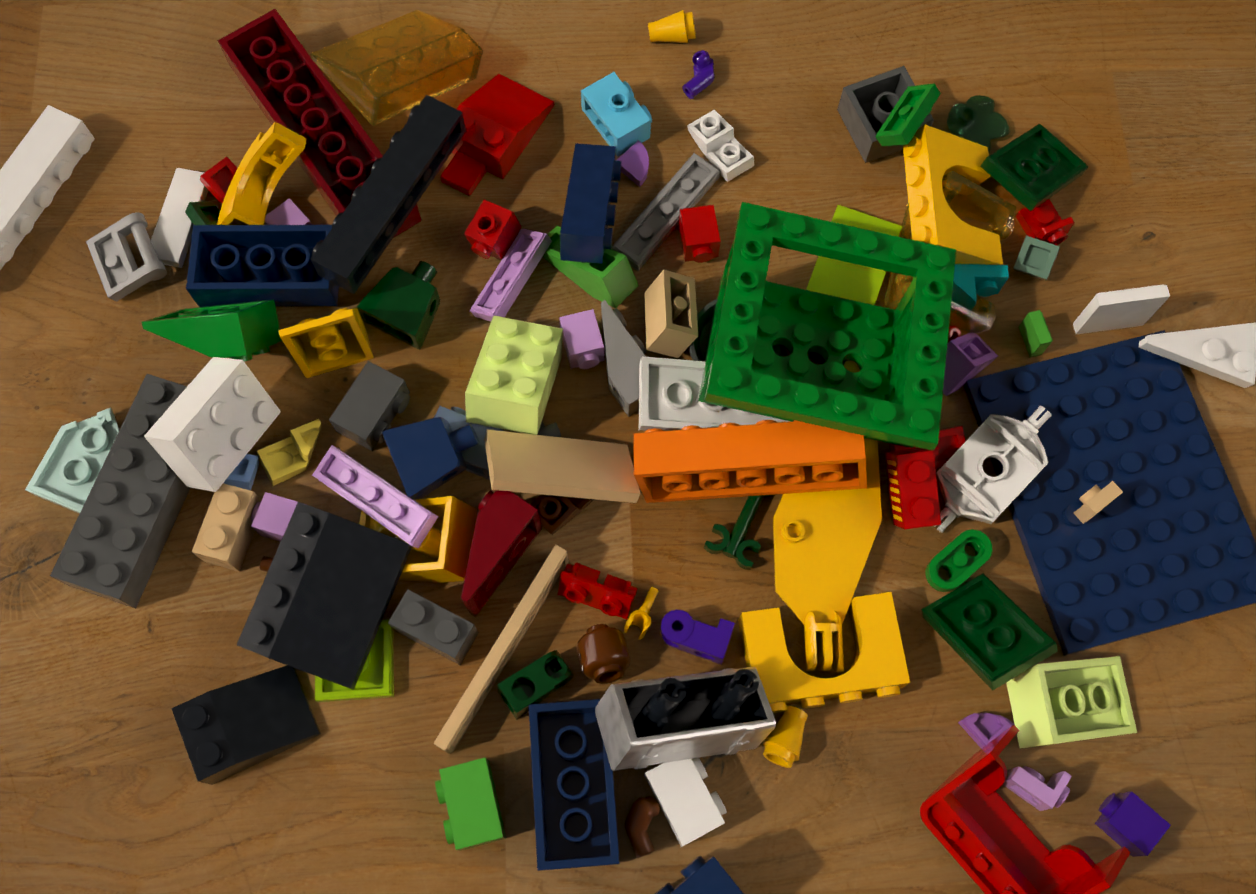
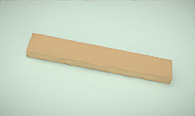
[433,544,569,754]

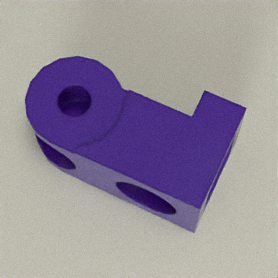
[661,609,735,665]

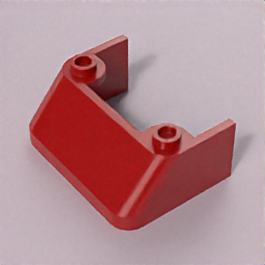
[920,725,1131,894]

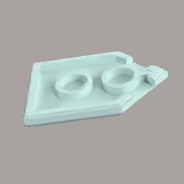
[25,407,119,514]

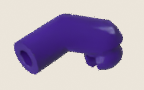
[682,50,715,99]

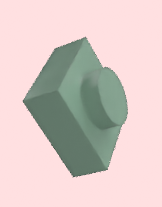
[1013,236,1060,281]

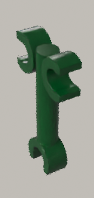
[704,495,771,570]

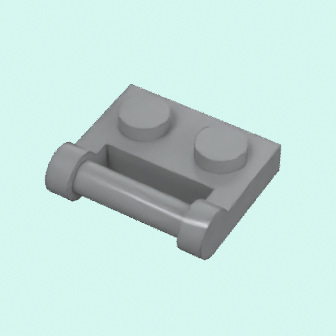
[86,212,167,302]

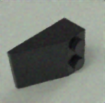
[171,665,321,785]

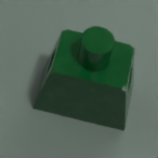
[357,261,440,350]

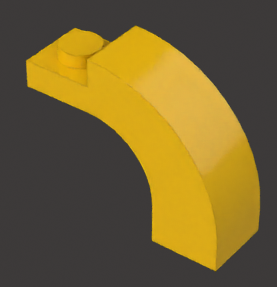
[217,122,307,225]

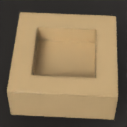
[1074,481,1123,524]

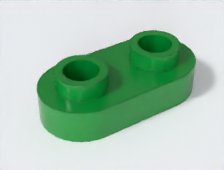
[925,529,992,592]

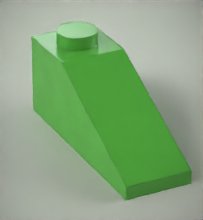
[543,226,639,308]

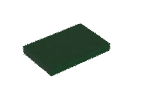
[981,124,1088,211]
[921,573,1058,691]

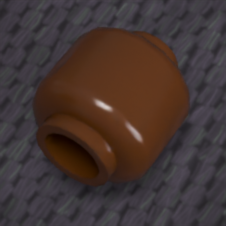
[577,624,631,684]

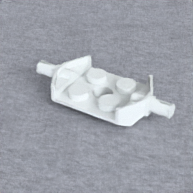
[934,406,1052,533]

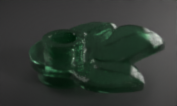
[947,95,1010,153]

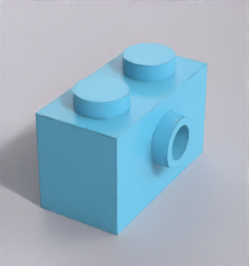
[581,72,652,157]

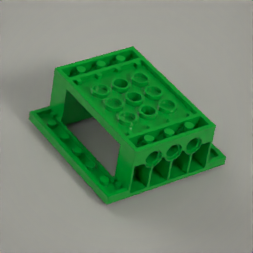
[698,202,956,451]

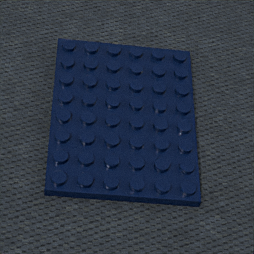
[964,330,1256,656]

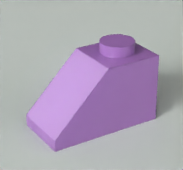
[943,331,998,396]

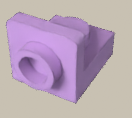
[1003,766,1072,811]

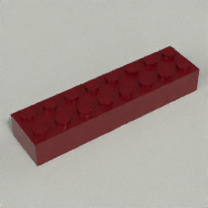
[217,9,422,238]

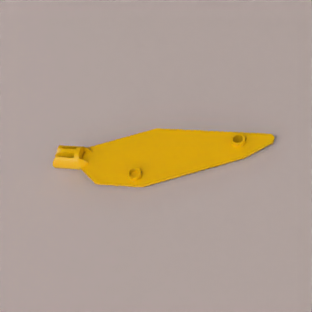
[773,360,882,672]

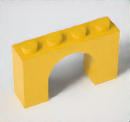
[903,124,1003,265]
[738,592,910,713]

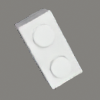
[645,758,727,847]

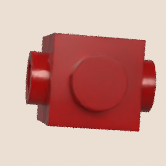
[464,199,522,260]

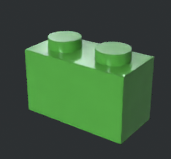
[435,757,507,851]

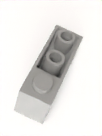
[601,300,646,417]

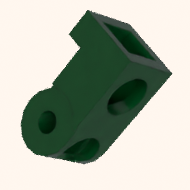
[497,650,574,720]

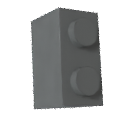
[329,361,410,451]
[388,589,479,666]

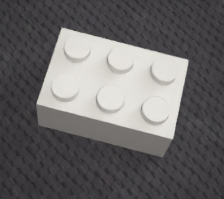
[144,357,281,492]

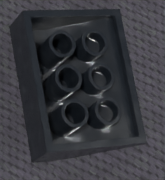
[237,502,413,690]

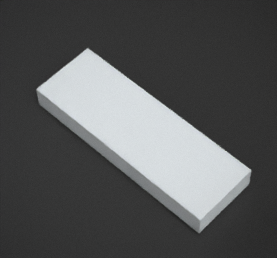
[151,168,208,268]

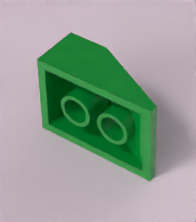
[142,299,282,362]

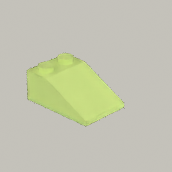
[1006,656,1137,748]

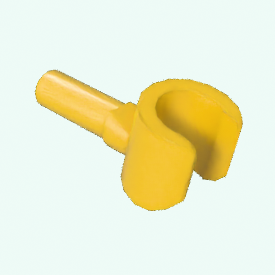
[624,587,659,640]

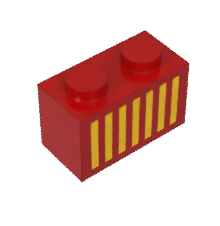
[885,448,941,529]

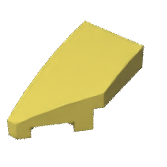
[257,419,321,486]

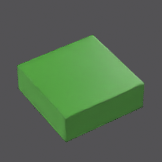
[1018,310,1053,358]

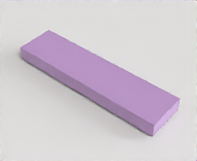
[312,445,438,549]

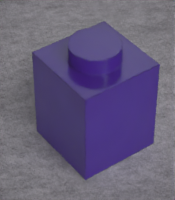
[1095,791,1171,857]

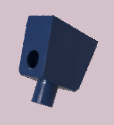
[382,417,479,500]

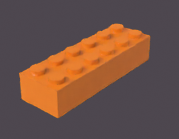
[634,420,867,503]

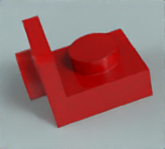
[1015,199,1075,245]

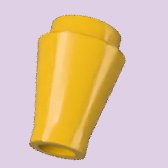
[648,10,696,43]
[763,706,808,768]

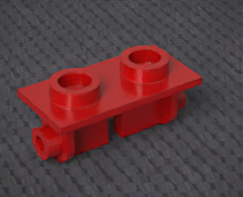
[557,562,638,619]

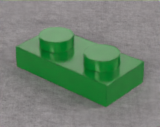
[875,83,941,146]

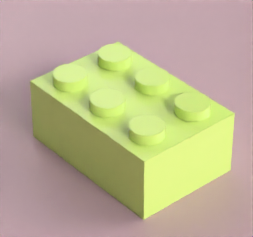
[465,315,563,435]

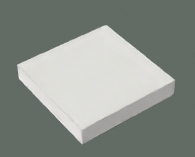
[1073,284,1170,335]

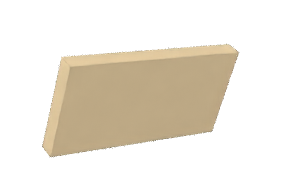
[484,429,640,503]

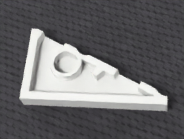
[1139,322,1256,388]

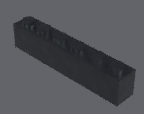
[310,95,466,294]

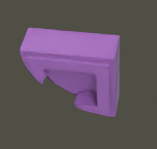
[617,140,649,187]
[958,713,1014,749]

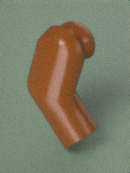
[625,796,660,858]

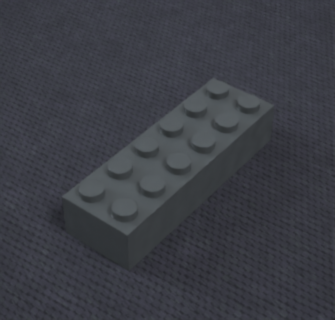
[50,374,191,609]

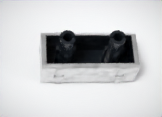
[595,667,776,771]

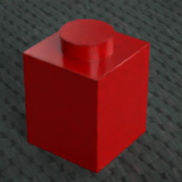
[678,205,721,263]

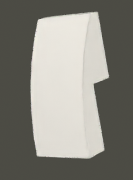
[687,110,754,182]

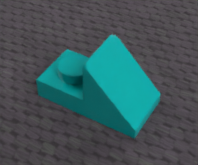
[951,264,1009,317]

